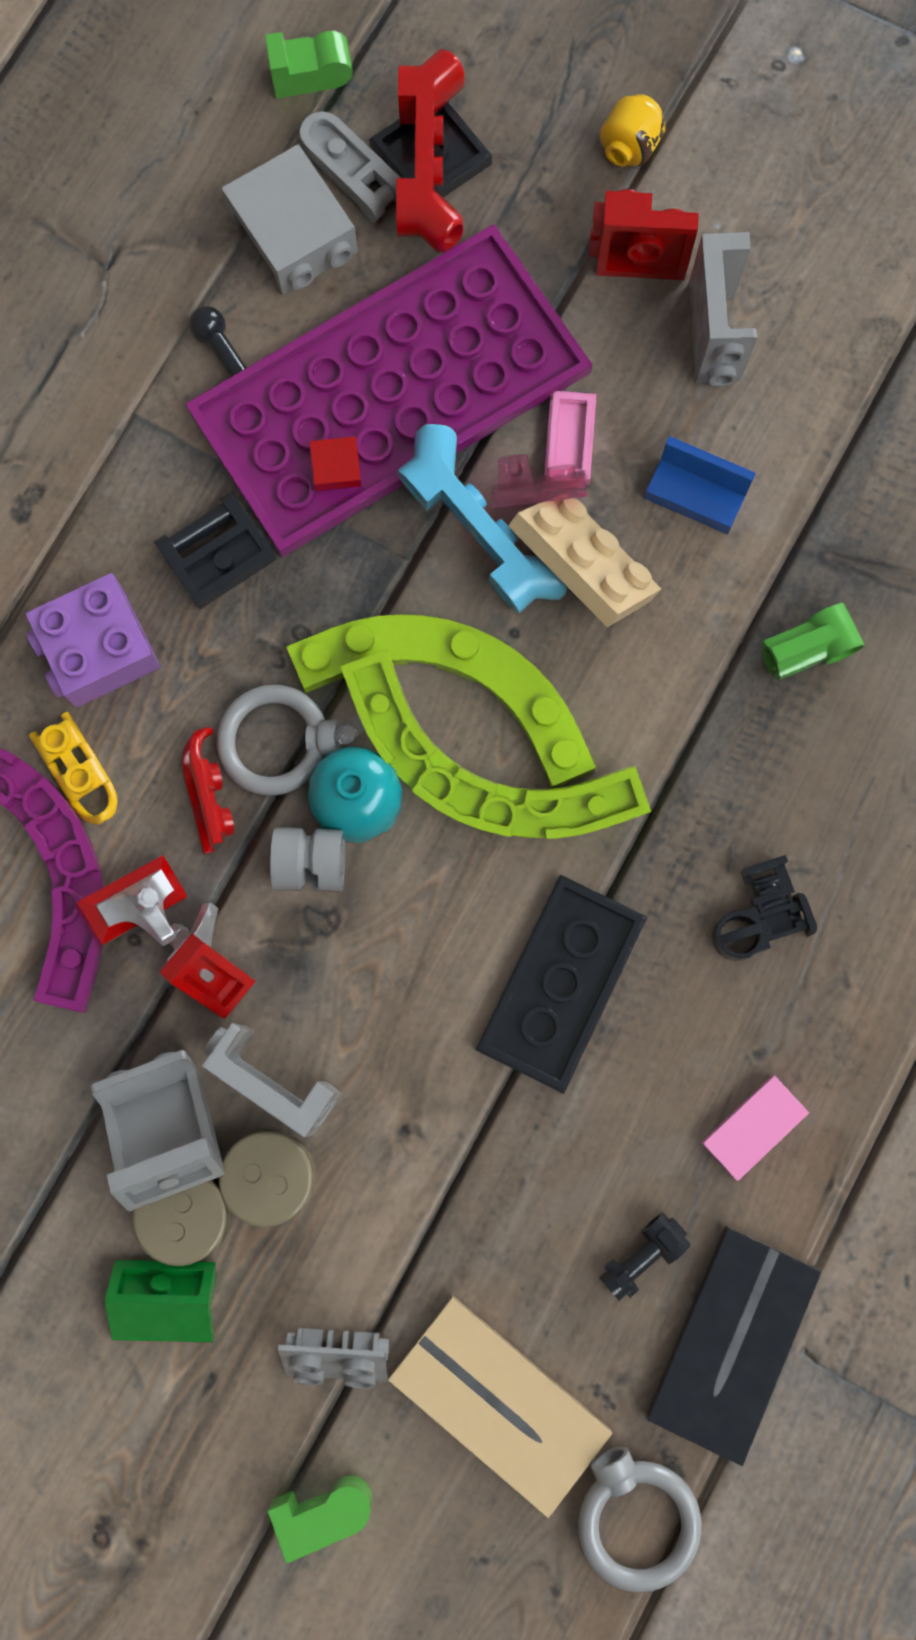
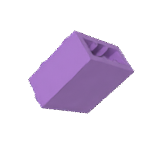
[25,573,161,708]

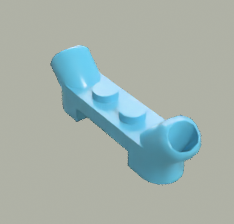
[396,424,567,614]

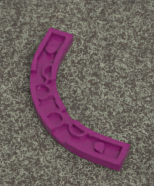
[0,748,104,1013]

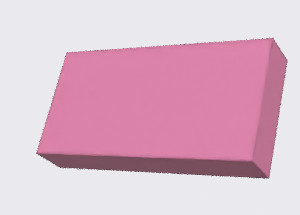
[544,391,597,486]
[701,1075,809,1181]

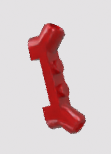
[396,49,465,253]

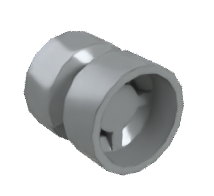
[270,827,345,892]

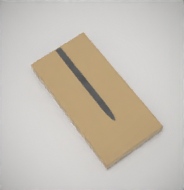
[388,1295,613,1519]

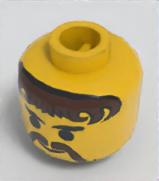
[599,94,665,167]

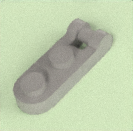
[300,111,400,223]

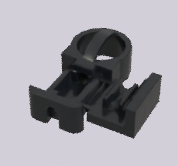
[712,855,817,961]

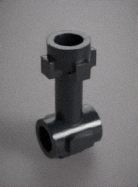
[599,1212,691,1301]

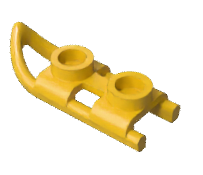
[29,712,118,825]

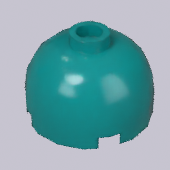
[307,746,403,844]

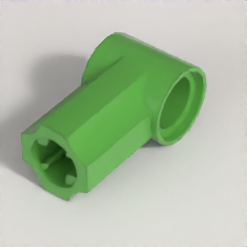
[761,603,865,681]

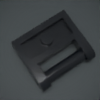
[153,492,277,609]

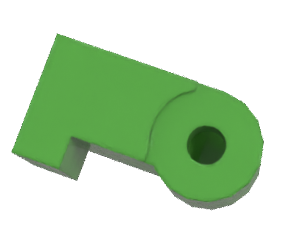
[265,31,353,99]
[268,1475,373,1564]

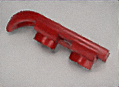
[181,727,234,855]

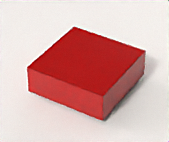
[310,436,362,491]

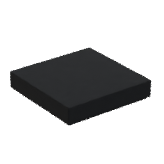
[369,103,492,197]

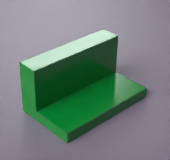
[104,1260,217,1343]

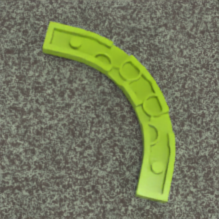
[286,614,596,789]
[340,649,651,839]

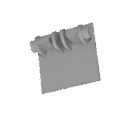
[278,1328,389,1389]

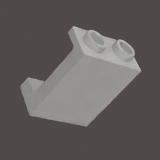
[221,144,358,295]
[688,232,757,387]
[202,1023,343,1138]
[90,1050,225,1212]

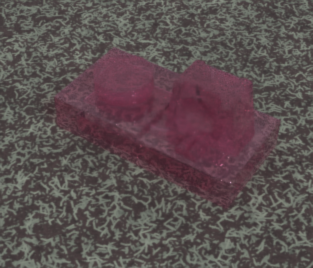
[491,454,588,508]

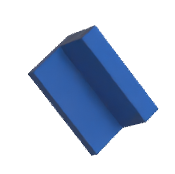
[644,436,756,534]

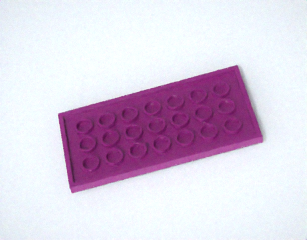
[185,224,593,558]

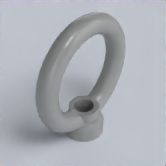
[216,685,341,796]
[578,1447,702,1592]

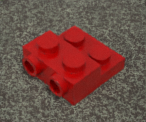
[589,189,699,280]

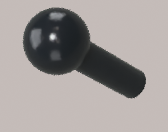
[189,306,247,377]

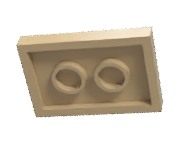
[508,492,661,627]

